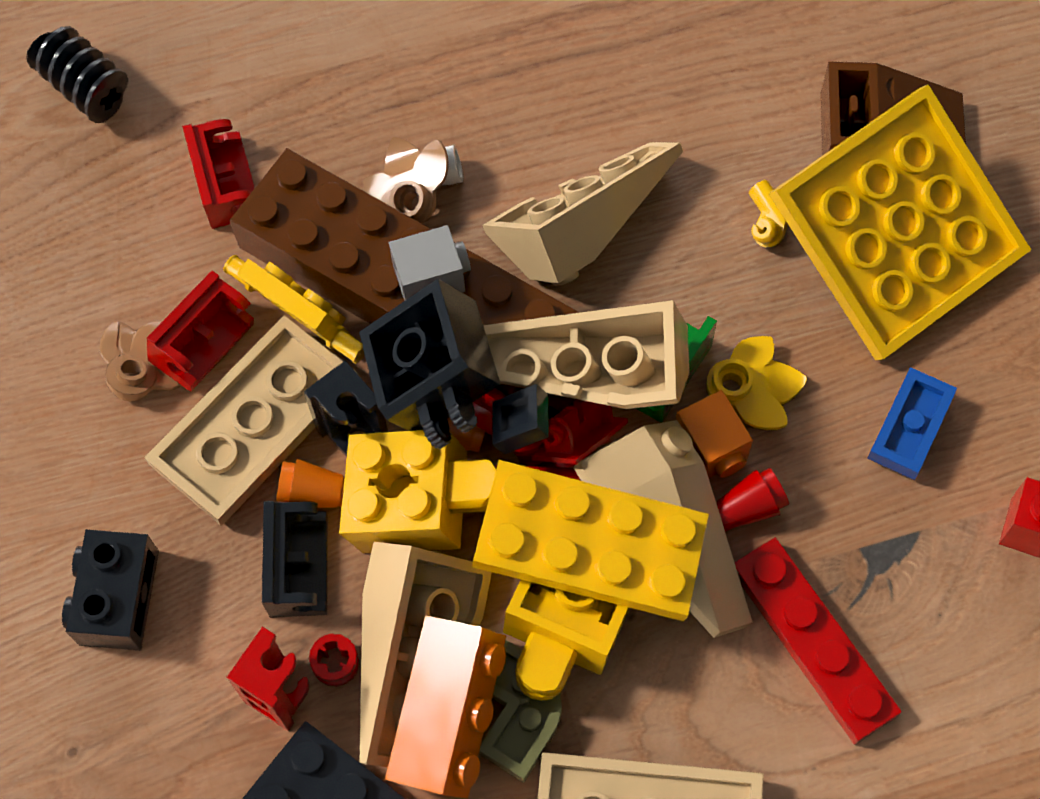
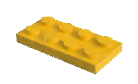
[472,460,709,621]

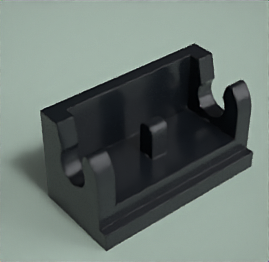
[303,360,388,456]
[262,501,328,618]

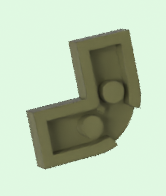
[479,630,562,783]

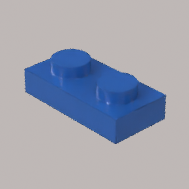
[867,367,957,480]

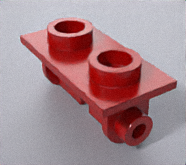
[531,399,628,468]

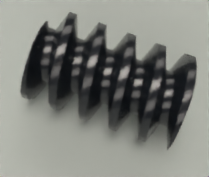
[26,26,128,123]

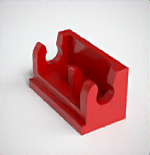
[182,119,255,229]
[147,270,254,392]
[226,626,309,731]

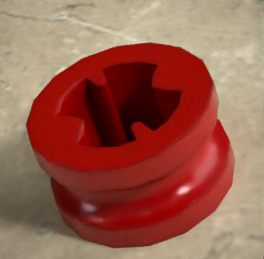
[309,633,360,687]

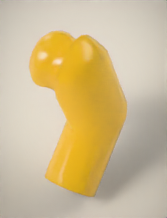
[748,180,788,248]

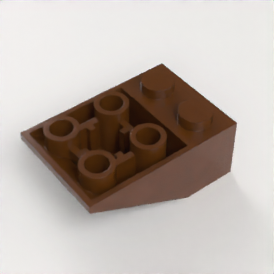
[820,62,966,156]

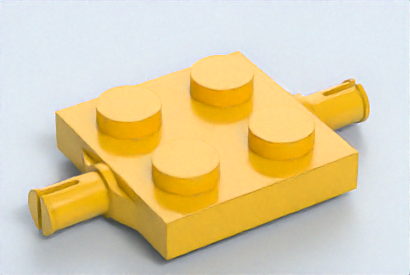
[223,255,365,364]

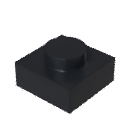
[492,384,549,455]

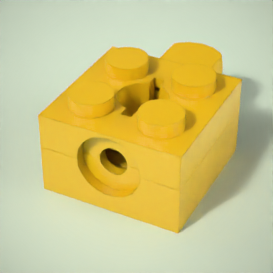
[339,430,497,553]
[503,580,630,701]

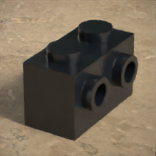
[62,529,159,651]

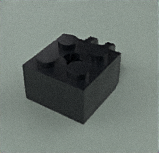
[359,278,501,449]

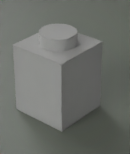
[389,225,471,301]

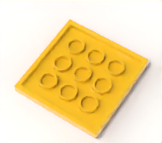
[769,84,1031,360]

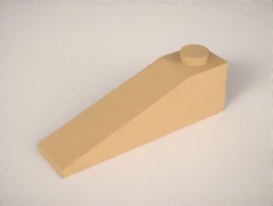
[482,142,683,286]
[483,300,689,409]
[573,420,753,638]
[360,542,492,767]

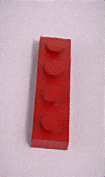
[734,537,902,745]

